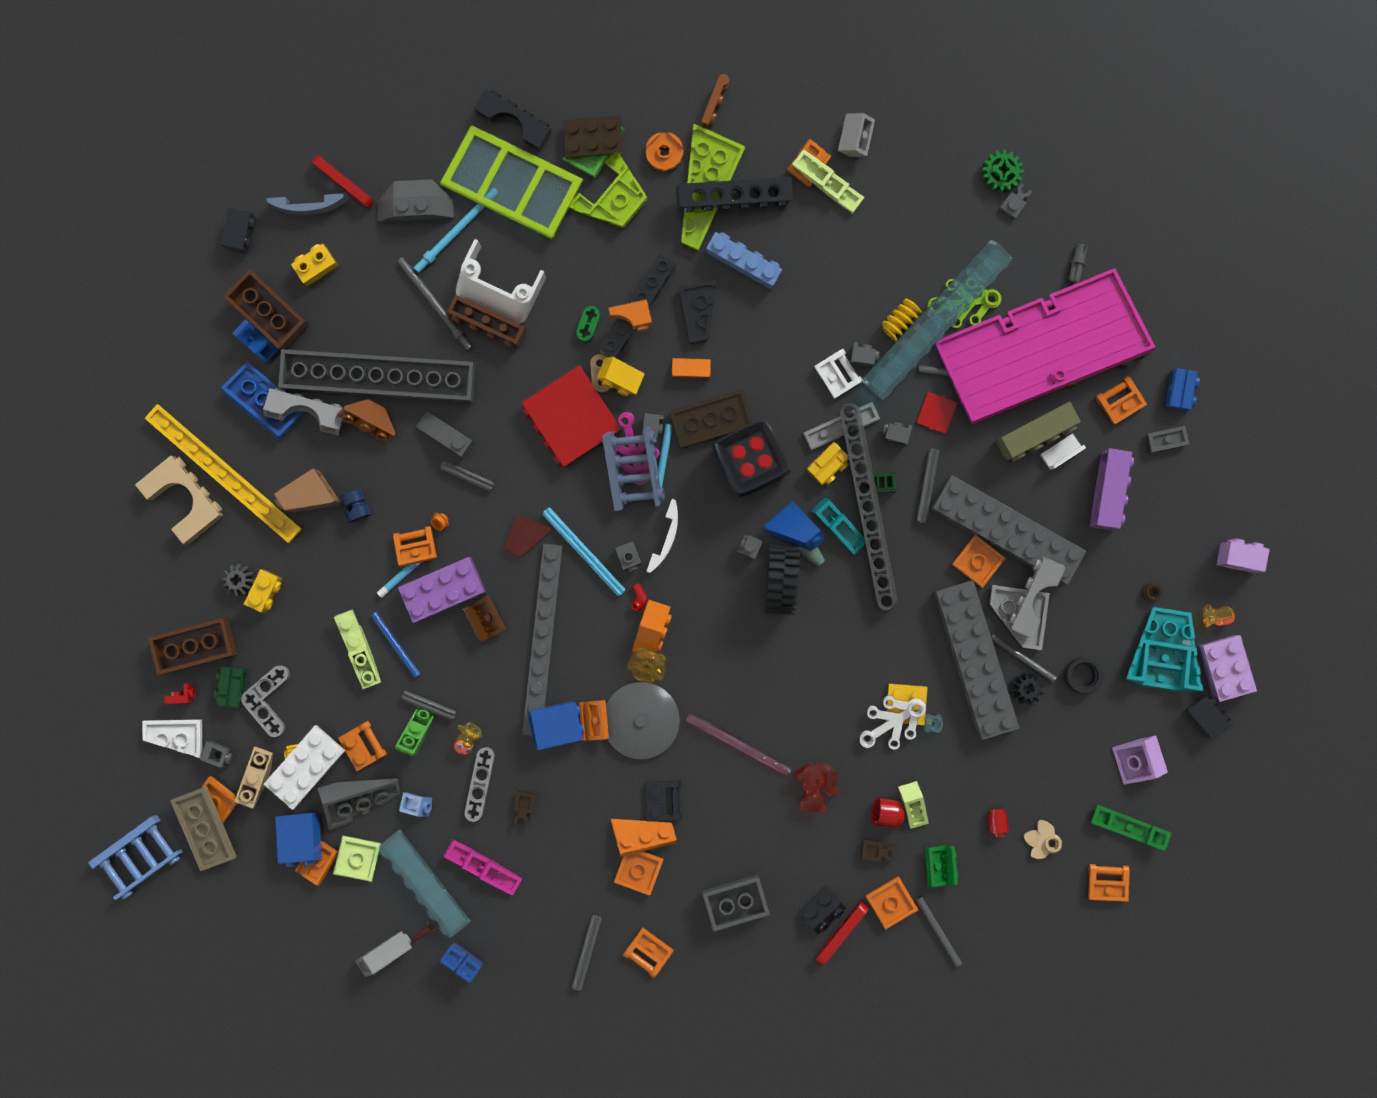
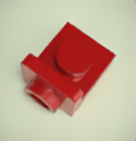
[164,683,195,704]

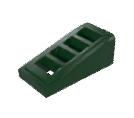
[861,472,897,493]

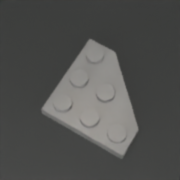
[989,585,1050,650]

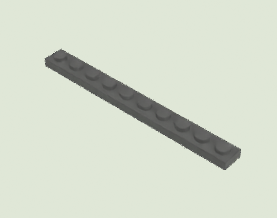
[522,544,563,736]

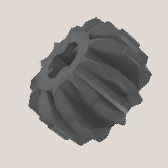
[221,564,255,597]

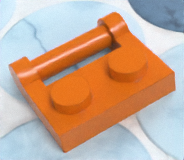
[1095,376,1147,425]
[393,526,437,567]
[338,721,387,771]
[1088,864,1129,901]
[622,927,674,978]

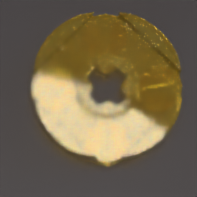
[628,647,667,683]

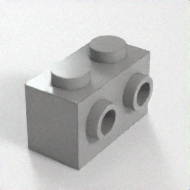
[838,113,875,157]

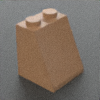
[274,468,341,513]

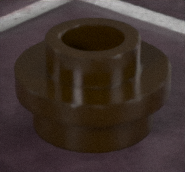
[1143,583,1163,602]

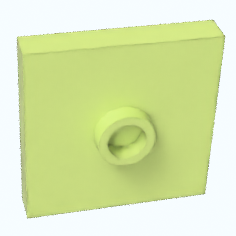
[333,835,381,882]

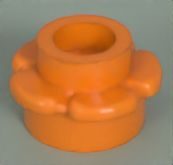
[431,513,449,531]

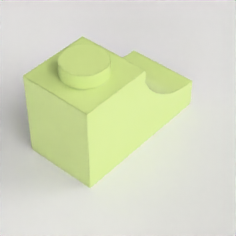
[898,781,929,829]

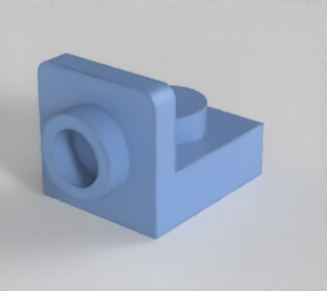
[399,792,432,817]

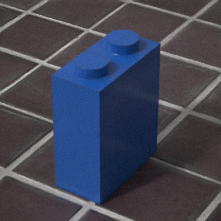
[527,701,584,750]
[275,813,322,867]

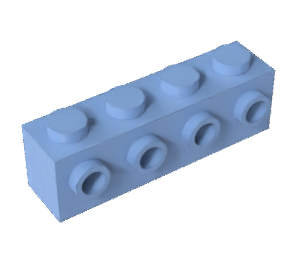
[706,232,782,290]

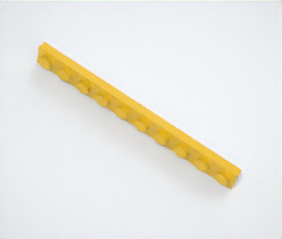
[145,404,302,543]

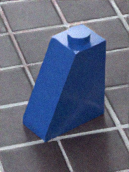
[764,501,825,551]

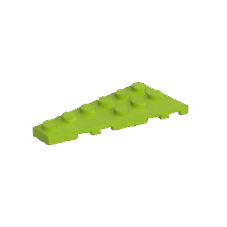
[681,124,746,251]

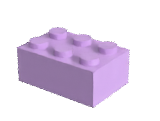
[1197,635,1257,702]

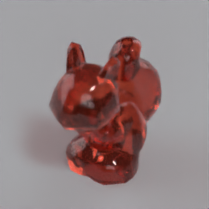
[792,763,839,813]

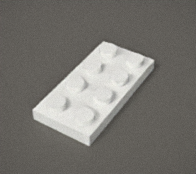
[264,725,346,810]

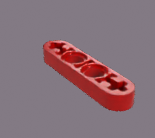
[311,155,374,209]
[814,901,869,966]

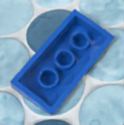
[221,362,304,441]

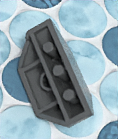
[377,179,454,222]

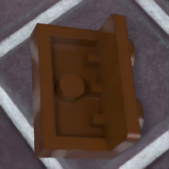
[463,596,507,643]

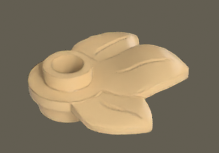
[1024,820,1062,859]

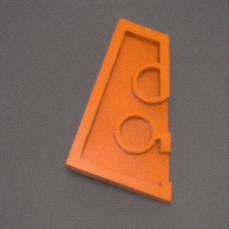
[611,819,677,857]

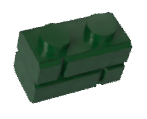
[214,666,247,708]

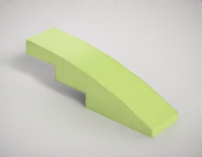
[792,149,864,214]

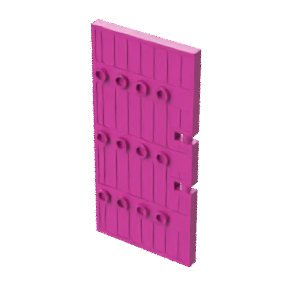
[934,268,1155,425]

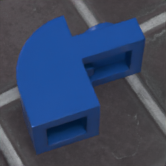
[233,319,279,363]

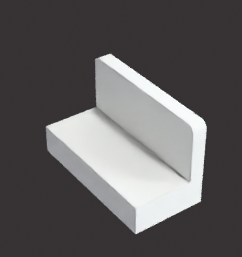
[1040,433,1086,471]

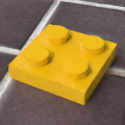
[886,684,927,725]

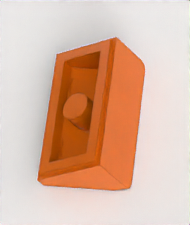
[672,358,711,379]

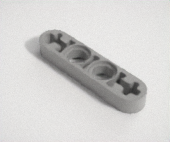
[465,747,495,822]

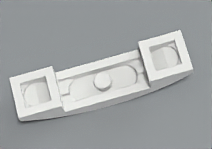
[647,499,678,573]

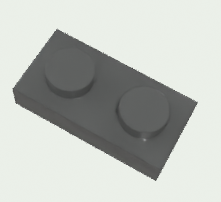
[1146,426,1189,453]

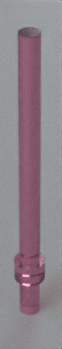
[686,714,791,776]

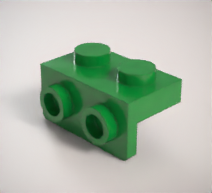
[925,845,958,887]

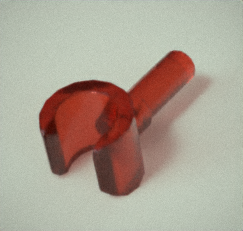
[413,920,438,941]

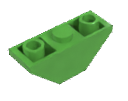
[395,707,435,756]

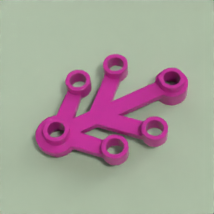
[616,412,660,485]

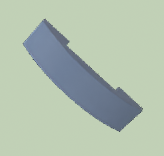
[267,194,347,215]

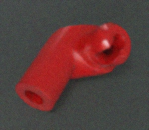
[631,583,648,612]

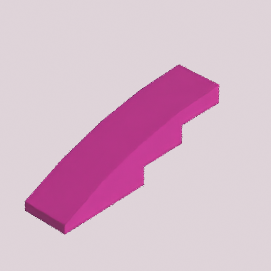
[443,839,522,896]

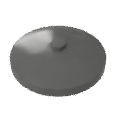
[606,682,680,759]

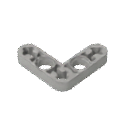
[241,665,290,737]

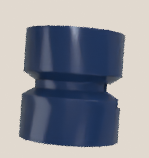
[339,489,372,523]

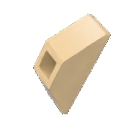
[235,747,273,808]

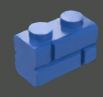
[1165,368,1200,412]

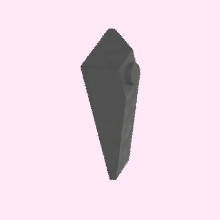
[317,778,401,830]

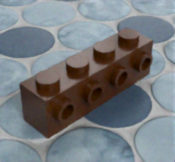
[447,295,526,348]

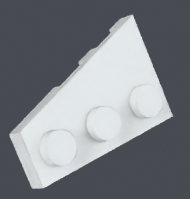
[142,720,202,758]

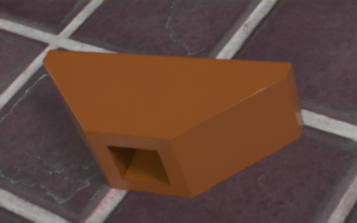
[336,399,395,442]

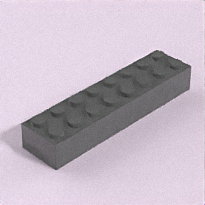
[930,475,1086,585]
[933,580,1019,740]

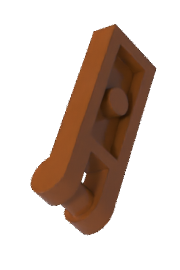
[701,74,729,129]

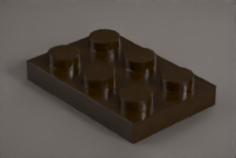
[564,115,623,159]

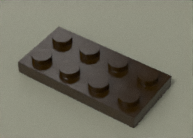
[669,389,753,448]

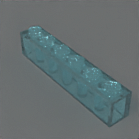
[379,830,470,938]

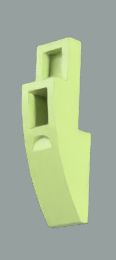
[334,609,381,689]

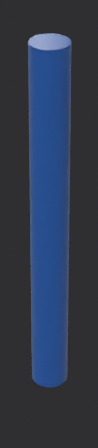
[370,612,420,678]

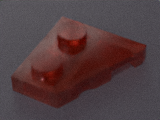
[503,514,552,557]

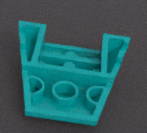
[1126,607,1203,692]

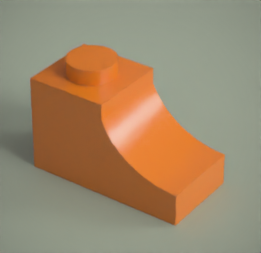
[609,300,652,331]

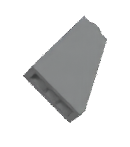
[355,931,412,977]

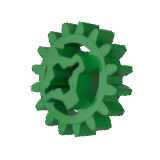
[981,150,1024,192]

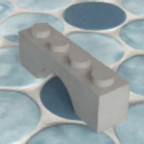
[263,388,343,436]
[1009,556,1065,638]

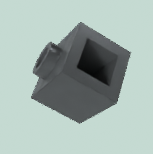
[615,541,641,572]

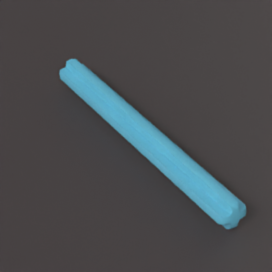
[542,508,625,596]

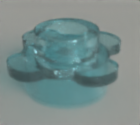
[924,714,943,733]

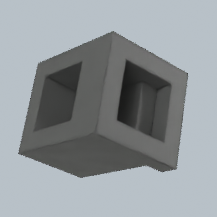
[850,342,879,367]
[642,413,664,443]
[882,422,913,446]
[737,535,763,560]
[199,741,233,768]

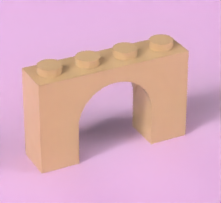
[135,456,223,545]

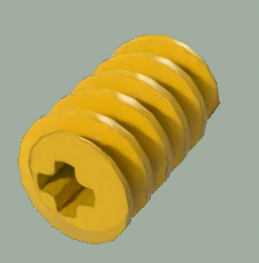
[882,299,923,342]

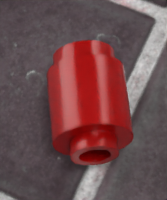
[988,809,1009,837]

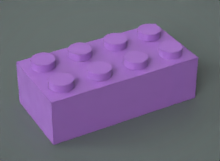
[1089,448,1134,531]
[398,557,486,623]

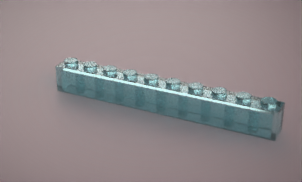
[861,240,1013,400]

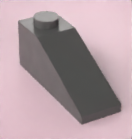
[416,411,474,458]

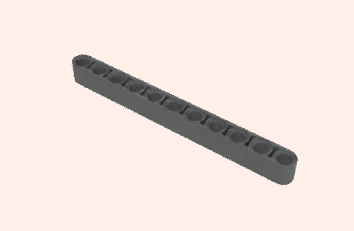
[840,404,898,610]

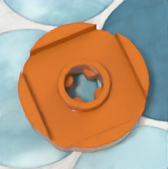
[645,132,683,172]

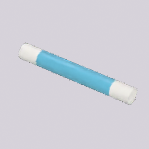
[377,562,422,598]

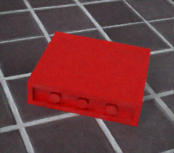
[522,365,622,468]

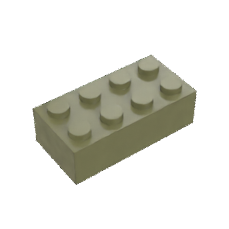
[996,402,1081,462]

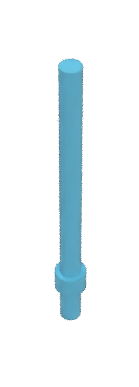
[414,188,499,273]

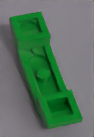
[1091,805,1172,851]

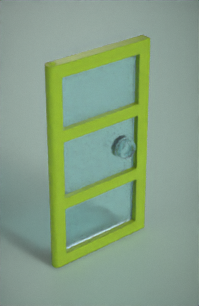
[440,125,583,239]

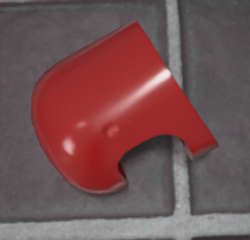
[871,798,905,828]

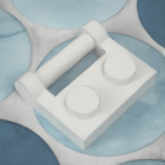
[814,349,863,399]

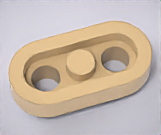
[590,354,610,393]

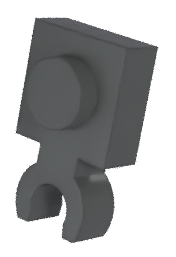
[999,183,1032,220]

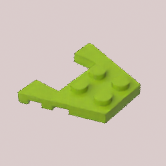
[569,154,648,228]

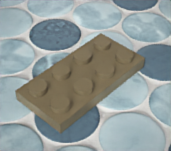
[170,786,237,871]

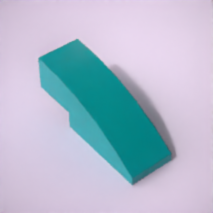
[811,498,866,555]

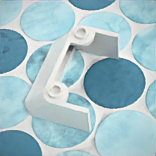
[456,239,546,325]

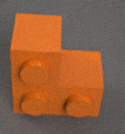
[632,600,672,658]

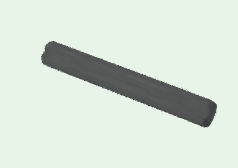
[916,448,939,524]
[572,915,602,991]

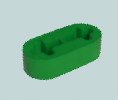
[577,306,600,342]

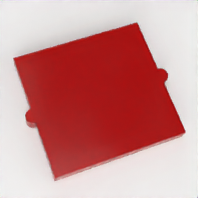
[916,392,957,434]

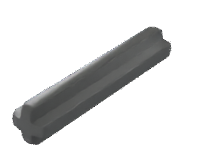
[440,460,494,492]
[401,691,456,720]

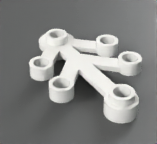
[860,696,926,750]

